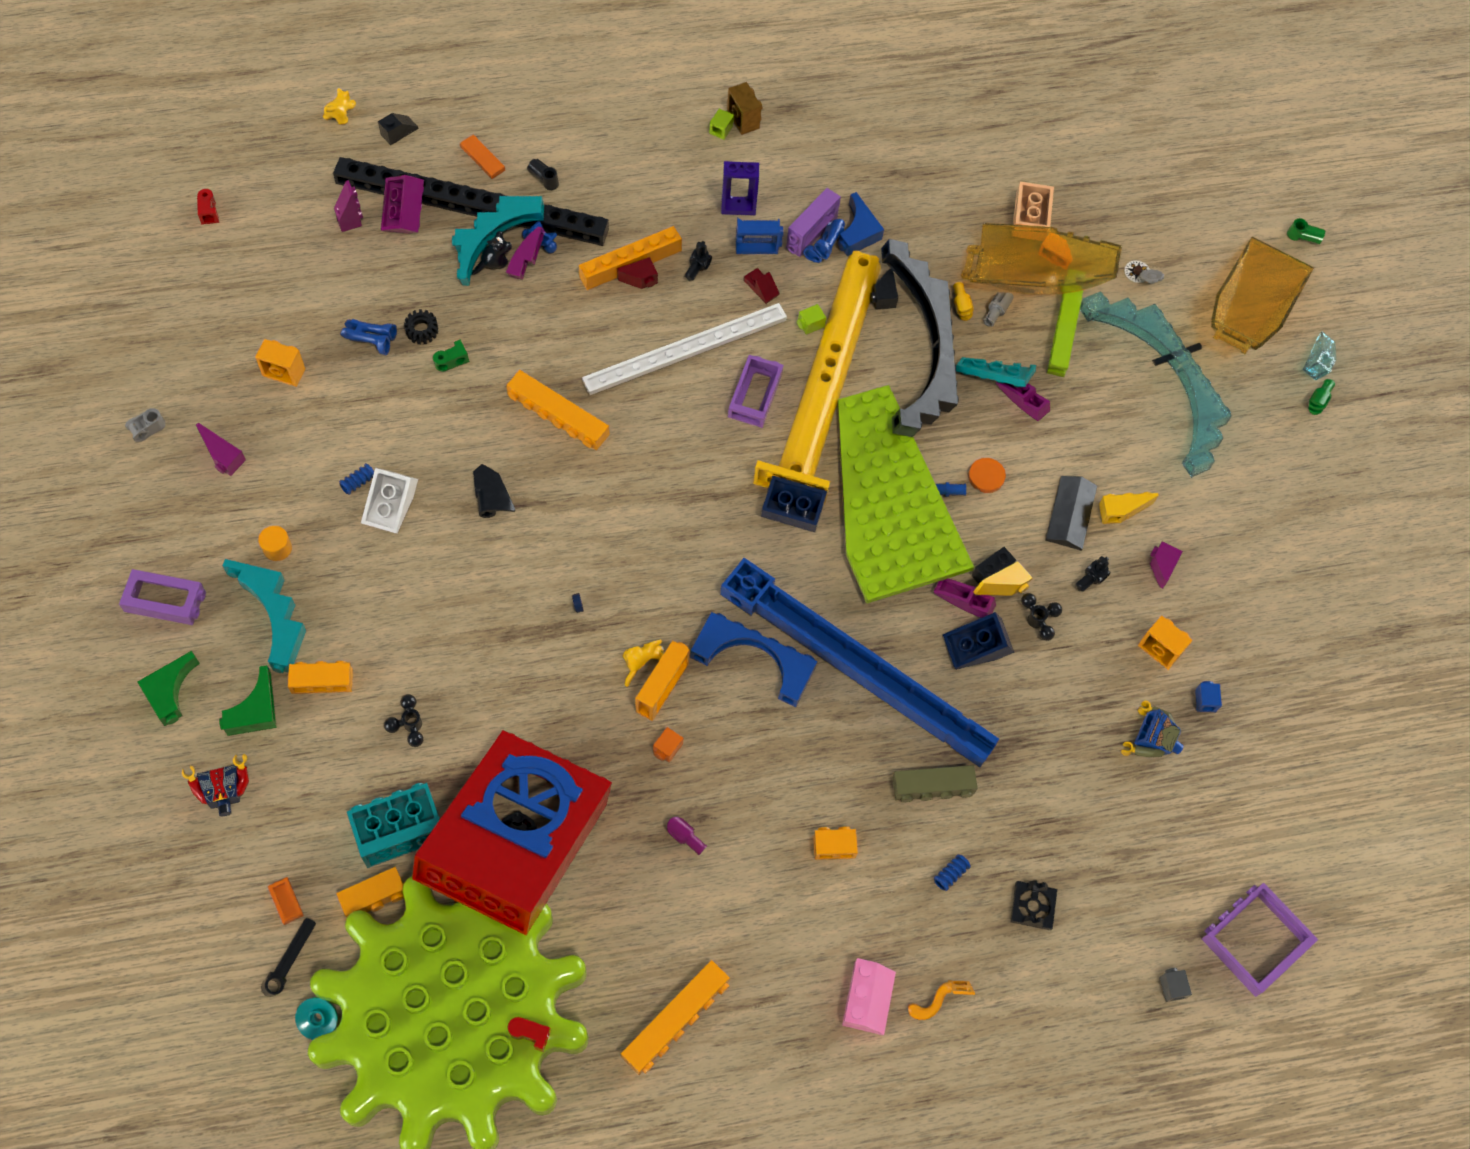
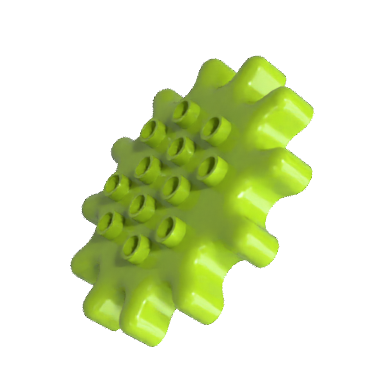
[308,877,588,1149]

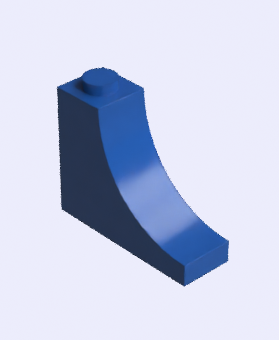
[838,192,884,256]

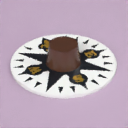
[1124,260,1150,283]

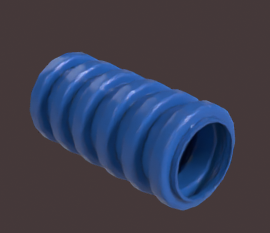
[339,463,374,495]
[934,854,971,891]

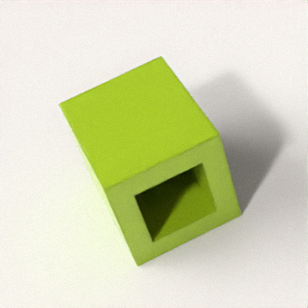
[709,108,734,140]
[797,304,826,335]

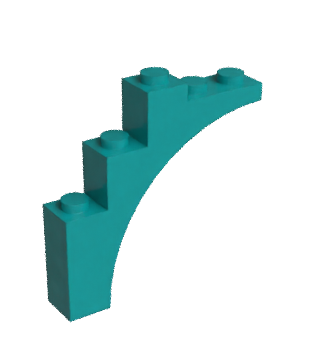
[452,196,545,286]

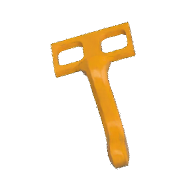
[908,980,975,1020]

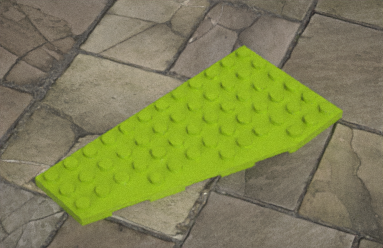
[838,385,974,604]

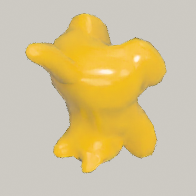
[323,88,356,125]
[623,639,664,687]

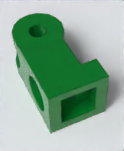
[433,339,470,372]

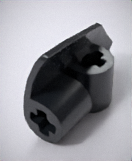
[473,464,516,518]

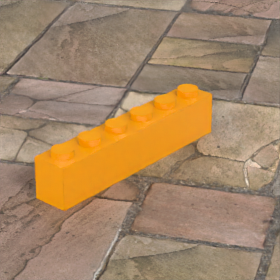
[579,226,682,290]
[506,370,610,451]
[621,960,730,1075]

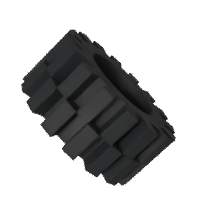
[404,309,439,345]

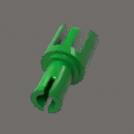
[1308,379,1335,415]

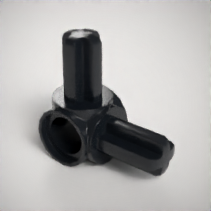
[685,241,712,281]
[1076,556,1111,592]

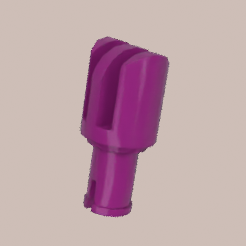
[667,817,707,855]

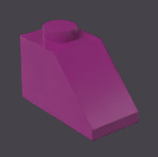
[1150,541,1183,589]

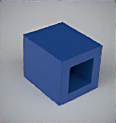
[1195,681,1222,713]

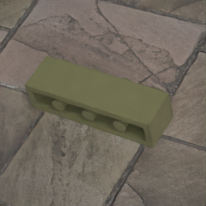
[892,765,978,803]

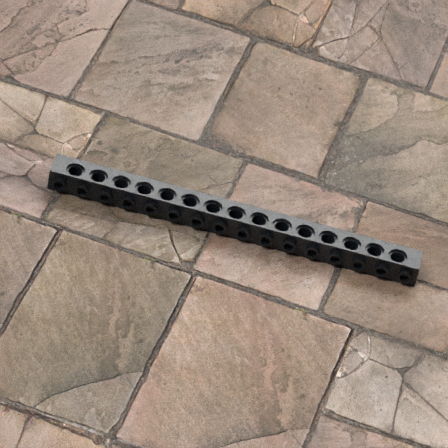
[333,157,609,246]

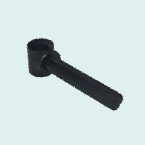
[261,918,316,997]

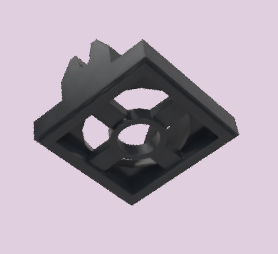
[1010,880,1058,931]

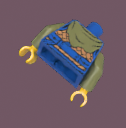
[1121,700,1184,757]

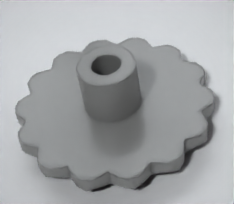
[1140,269,1164,284]

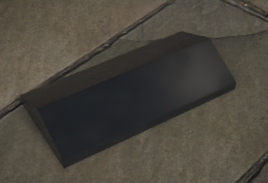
[1045,476,1097,551]

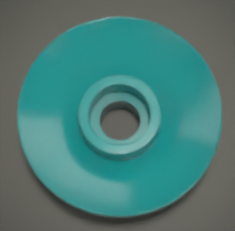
[295,997,338,1040]

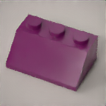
[381,175,424,234]

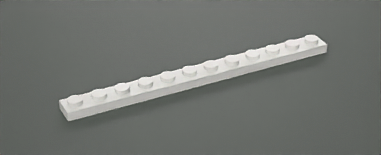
[582,303,787,395]

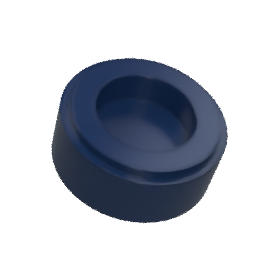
[572,593,584,613]

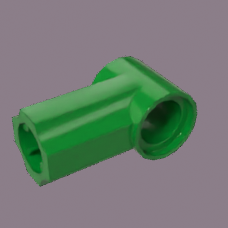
[1287,218,1326,244]

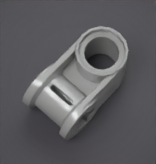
[125,408,165,442]

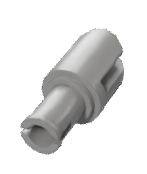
[983,292,1014,327]

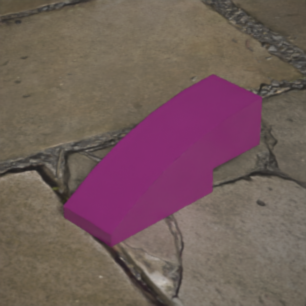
[506,226,545,280]
[996,382,1050,421]
[934,578,996,618]

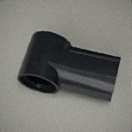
[527,159,559,190]

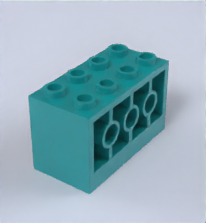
[347,783,440,868]

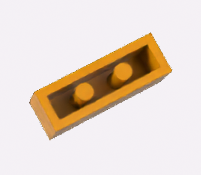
[288,661,353,694]
[336,866,404,918]

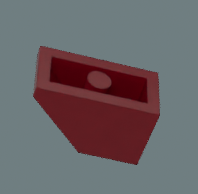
[617,257,658,289]

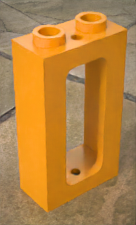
[635,640,690,721]

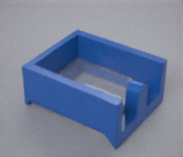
[736,217,783,254]

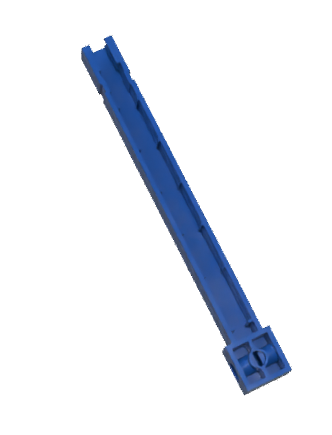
[720,558,999,767]

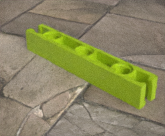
[1047,269,1087,377]

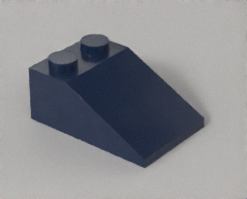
[943,612,1015,670]

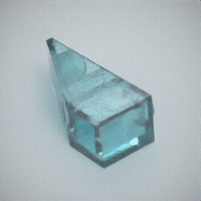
[1303,331,1336,380]

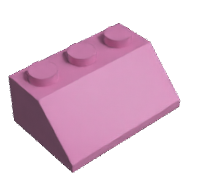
[842,958,896,1036]

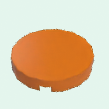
[968,458,1006,493]

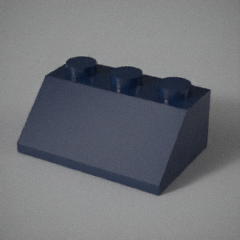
[761,476,827,532]

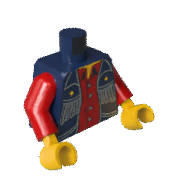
[182,754,249,817]

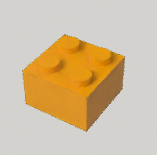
[255,339,306,387]
[1138,615,1193,670]

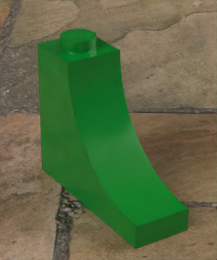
[137,651,200,726]
[219,665,277,736]

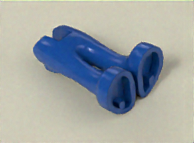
[803,219,845,263]
[340,319,397,355]

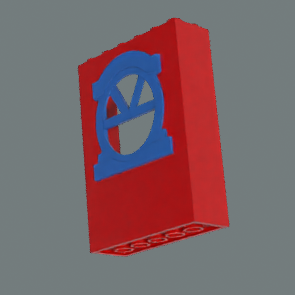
[412,730,612,936]

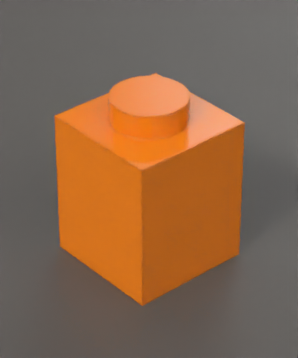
[653,727,684,763]

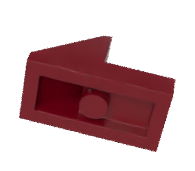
[743,268,780,304]

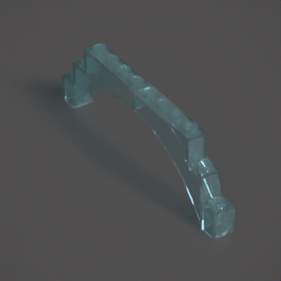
[1080,291,1232,478]

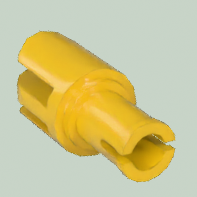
[953,282,974,321]

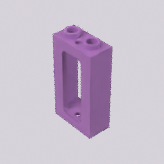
[786,188,841,257]
[728,355,784,428]
[119,569,206,625]

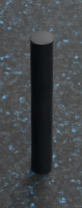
[1152,343,1202,366]

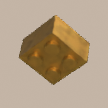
[727,82,763,135]

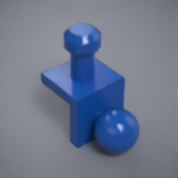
[522,221,557,253]

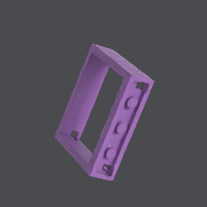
[1202,883,1318,997]

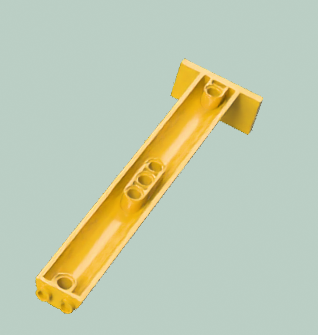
[753,250,881,505]

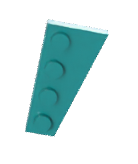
[956,357,1037,387]

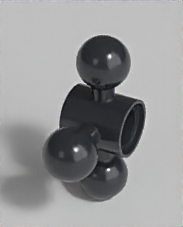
[1021,593,1062,641]
[384,694,424,747]

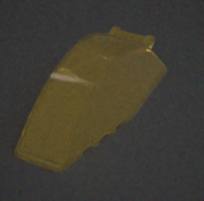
[961,223,1122,295]

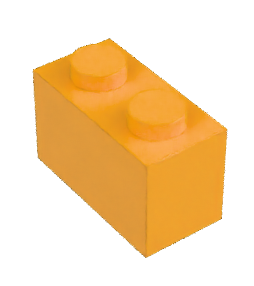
[813,826,858,860]

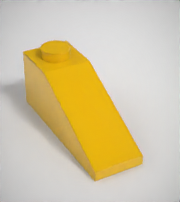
[973,561,1033,596]

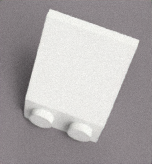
[361,468,418,533]

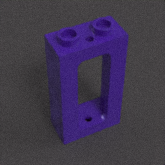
[721,161,759,216]

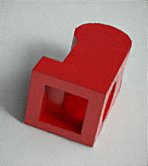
[197,189,219,225]
[508,1017,551,1052]

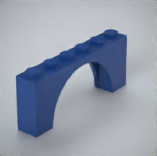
[690,612,817,707]

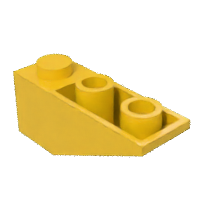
[1099,492,1159,524]

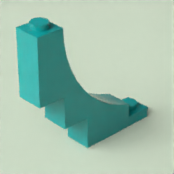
[222,559,306,673]

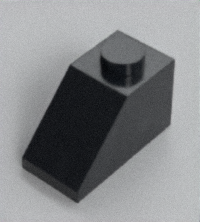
[378,113,419,146]
[871,269,898,310]

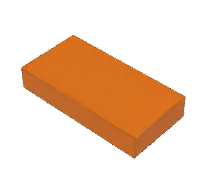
[268,877,304,925]

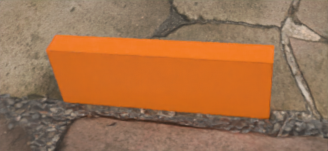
[460,134,505,179]

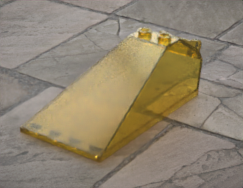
[1211,237,1314,354]

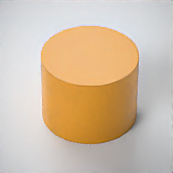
[258,526,292,561]

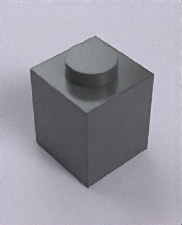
[1159,968,1192,1002]

